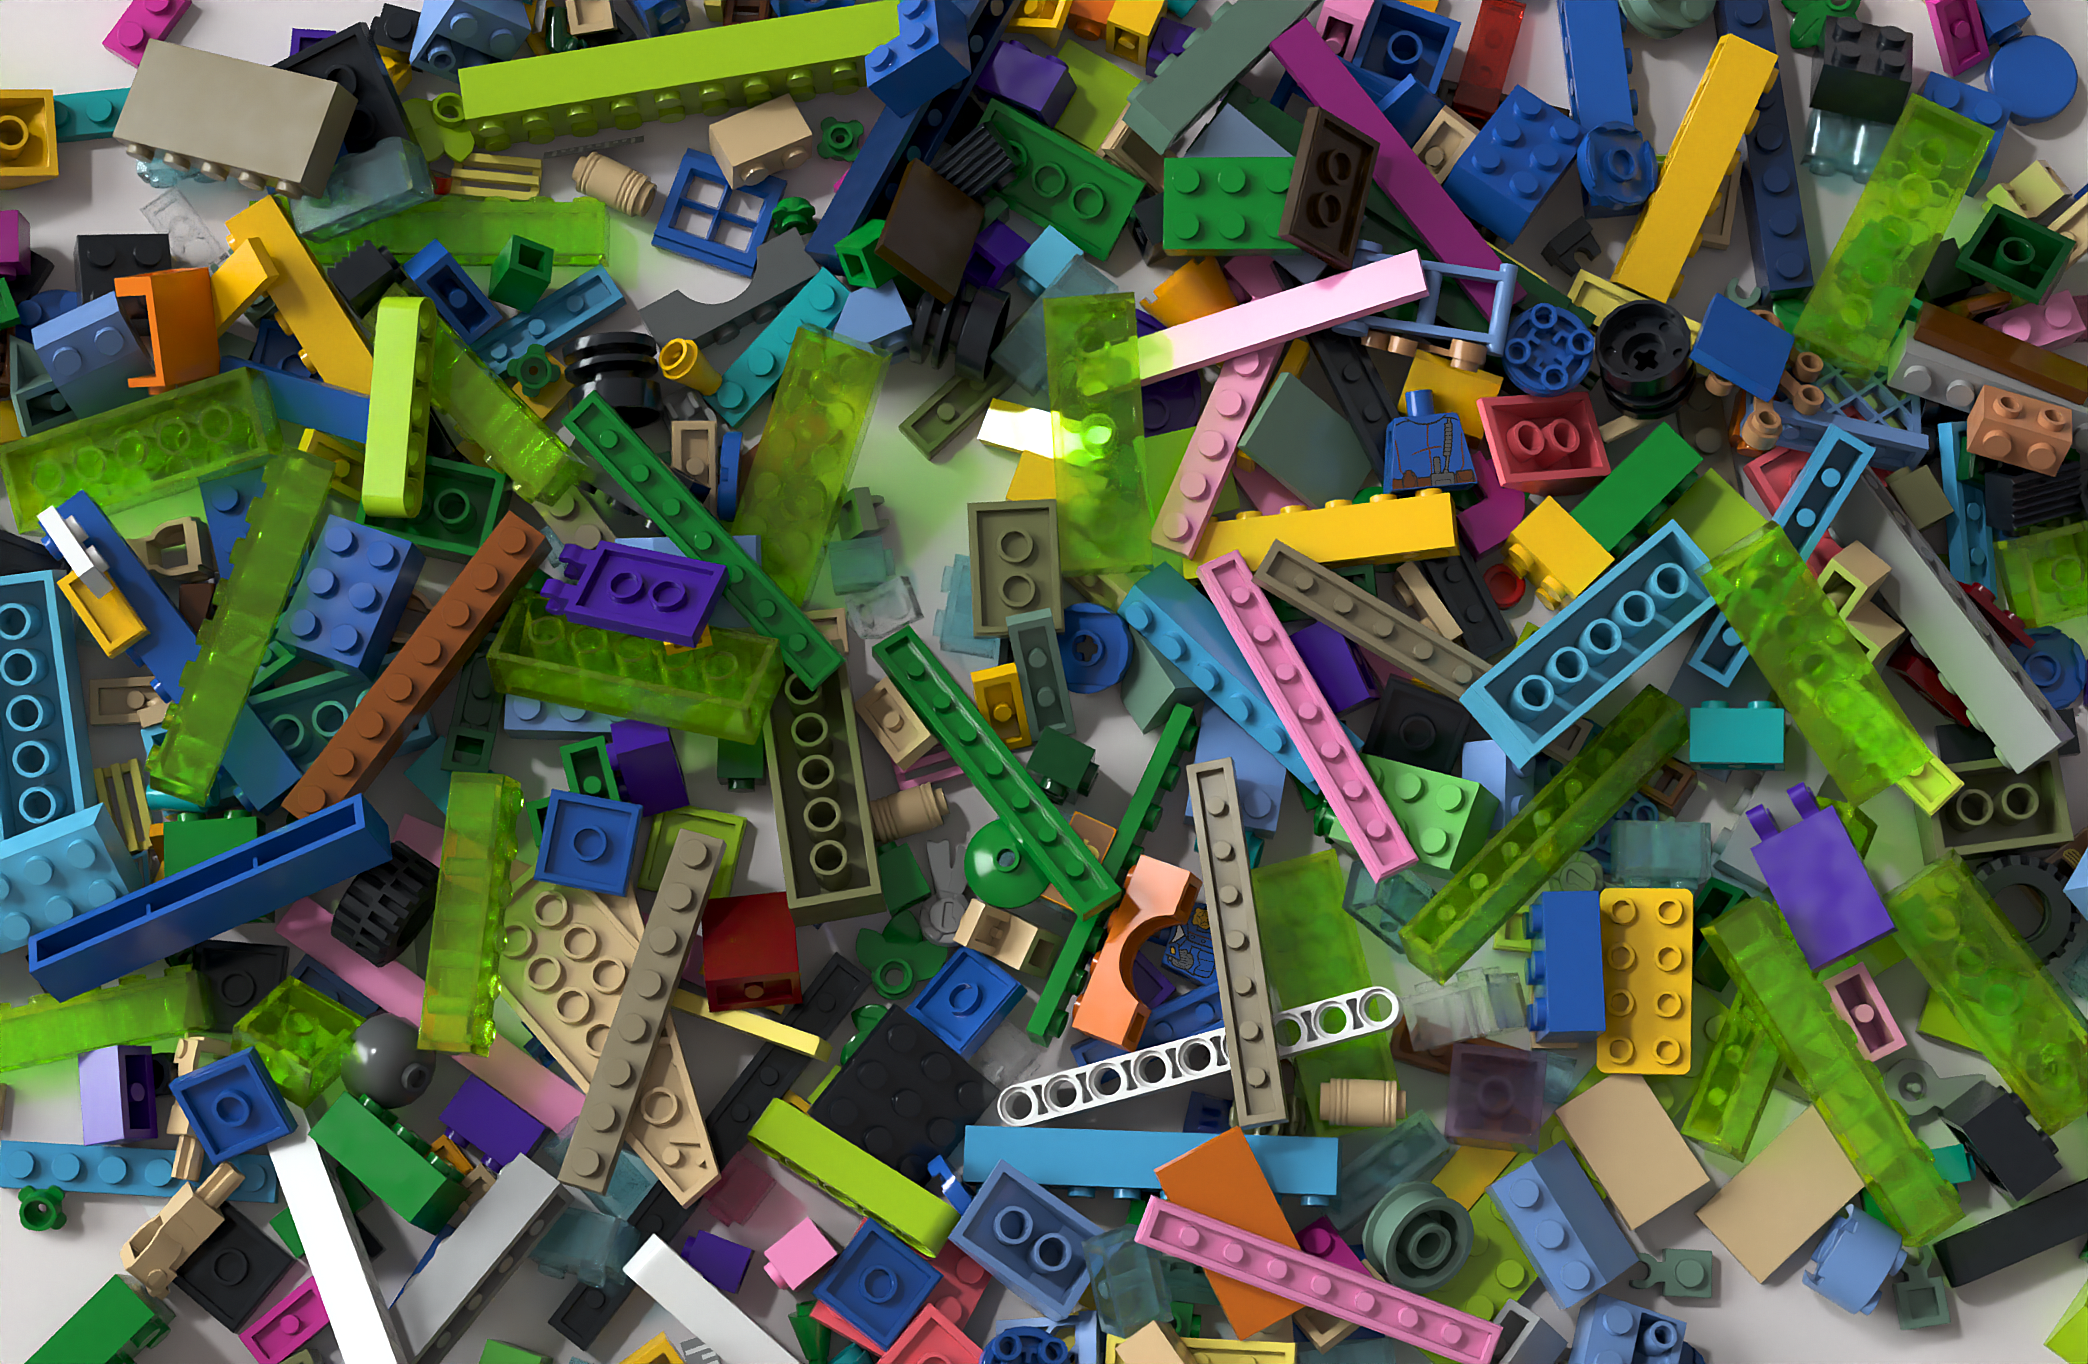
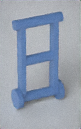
[1331,239,1518,357]

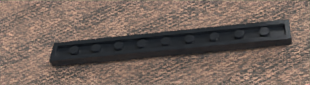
[1270,260,1516,660]
[547,952,873,1352]

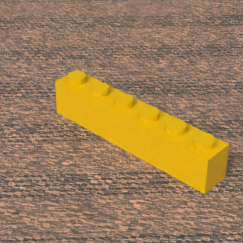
[1609,33,1779,304]
[224,194,374,451]
[1182,488,1460,588]

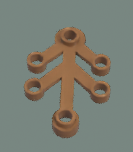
[1705,310,1824,450]
[1360,328,1488,373]

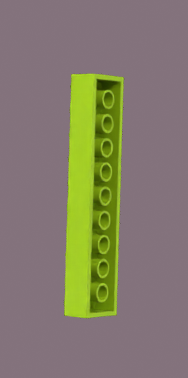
[458,0,900,152]

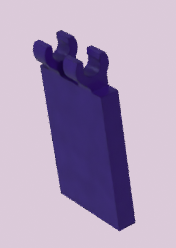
[540,540,730,648]
[1746,782,1899,973]

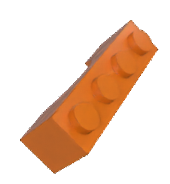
[1072,854,1203,1053]

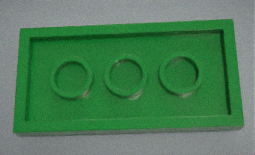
[976,97,1148,262]

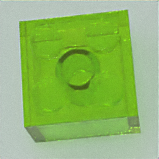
[1992,519,2088,629]
[229,975,367,1110]

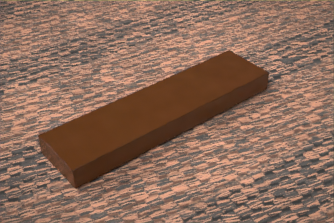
[1913,301,2088,406]

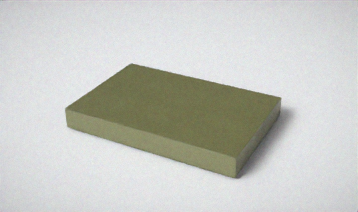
[967,499,1065,639]

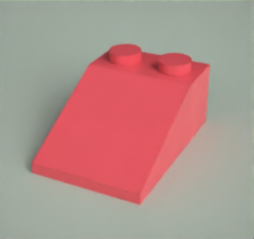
[1476,391,1611,497]

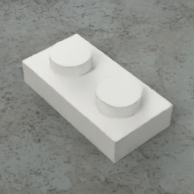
[37,505,114,599]

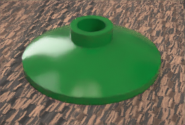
[964,819,1050,909]

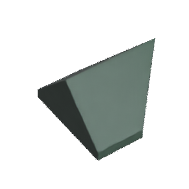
[10,335,77,438]
[1120,625,1209,735]

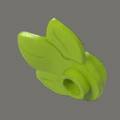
[402,92,475,164]

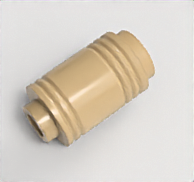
[572,151,657,217]
[870,782,950,844]
[1320,1078,1406,1128]

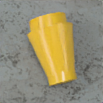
[658,338,722,396]

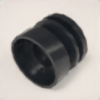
[909,278,1011,384]
[1595,300,1697,420]
[562,332,664,429]

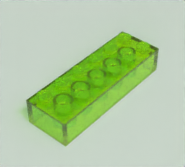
[1791,93,1996,382]
[1043,292,1154,578]
[730,322,893,611]
[0,366,289,537]
[1694,519,1934,809]
[486,588,785,745]
[1251,848,1409,1138]
[1883,848,2088,1137]

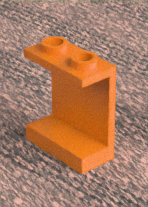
[114,267,221,395]

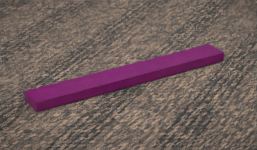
[1269,17,1527,324]

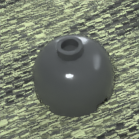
[341,1013,436,1109]

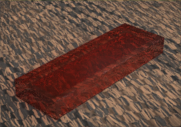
[1451,0,1527,120]

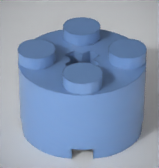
[1802,1204,1908,1316]

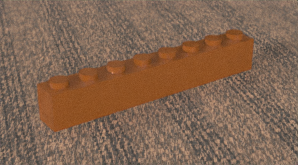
[281,510,553,820]

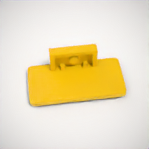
[1596,888,1694,1076]

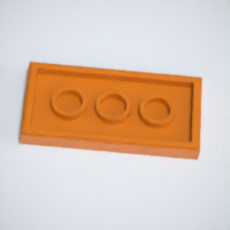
[1153,1126,1307,1341]

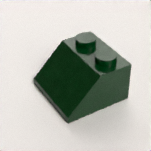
[1955,203,2076,305]

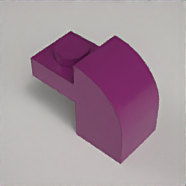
[1456,451,1525,563]

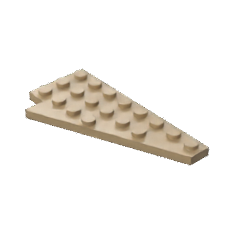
[450,862,722,1210]

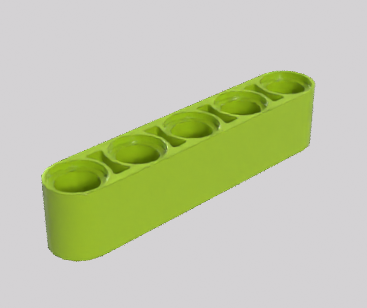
[362,297,437,518]
[747,1098,961,1258]

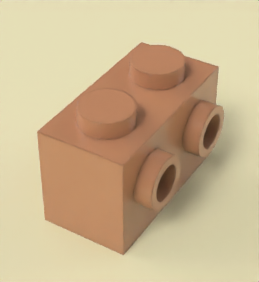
[1967,384,2072,477]

